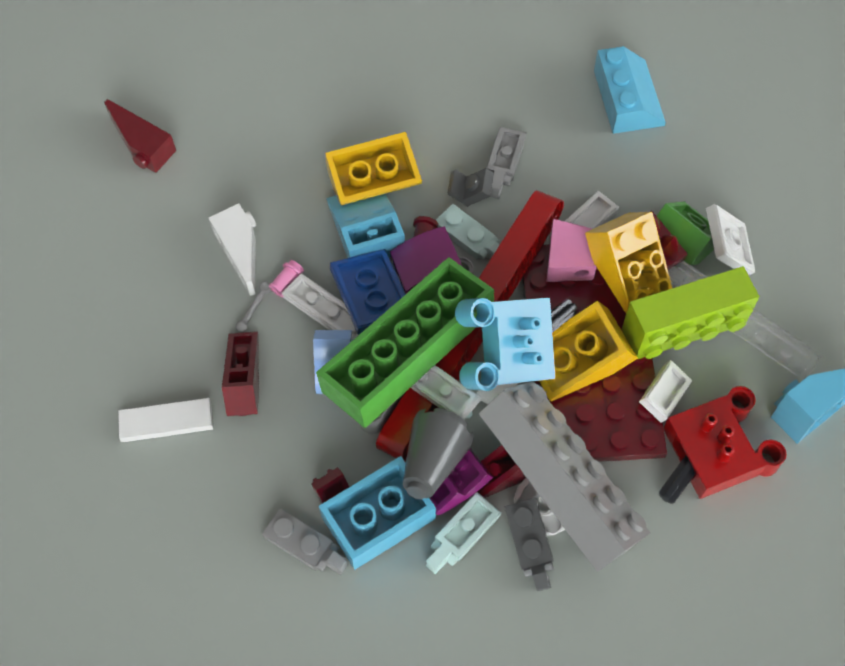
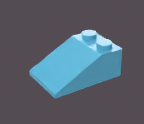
[771,368,845,444]

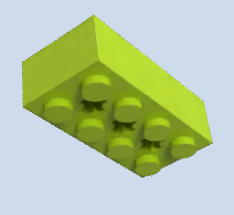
[622,266,760,360]

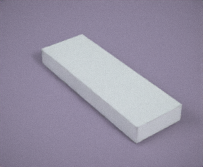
[118,398,213,442]

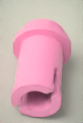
[269,260,304,297]

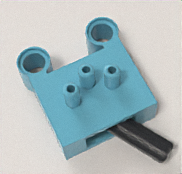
[455,298,577,391]

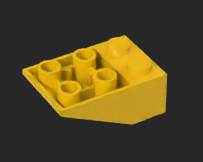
[585,212,672,313]

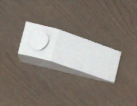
[209,203,256,296]

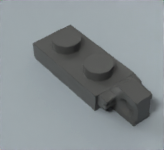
[504,498,554,591]

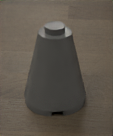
[403,408,474,499]

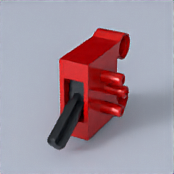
[659,386,787,504]

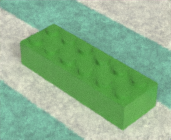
[316,257,494,428]

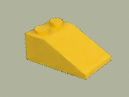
[539,301,638,401]

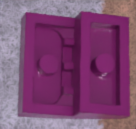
[390,226,462,294]
[430,448,493,515]

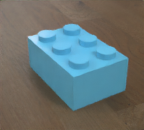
[318,456,436,570]

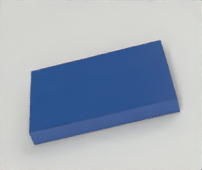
[330,249,406,335]

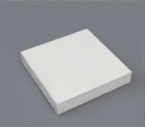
[706,204,755,275]

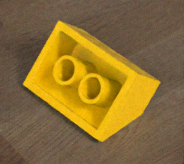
[325,132,422,205]

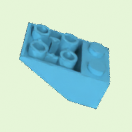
[326,194,405,258]

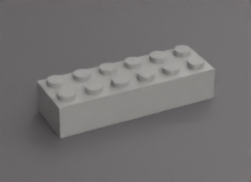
[479,381,651,572]

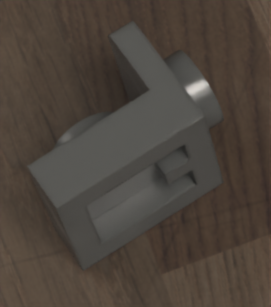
[447,168,494,207]

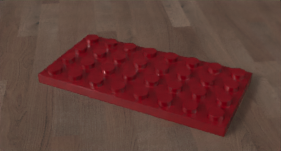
[523,244,668,462]

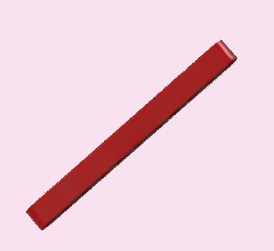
[376,190,564,462]

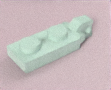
[436,204,500,260]
[426,492,501,575]

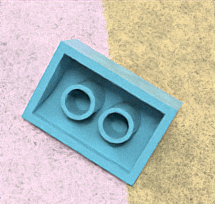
[594,46,666,134]

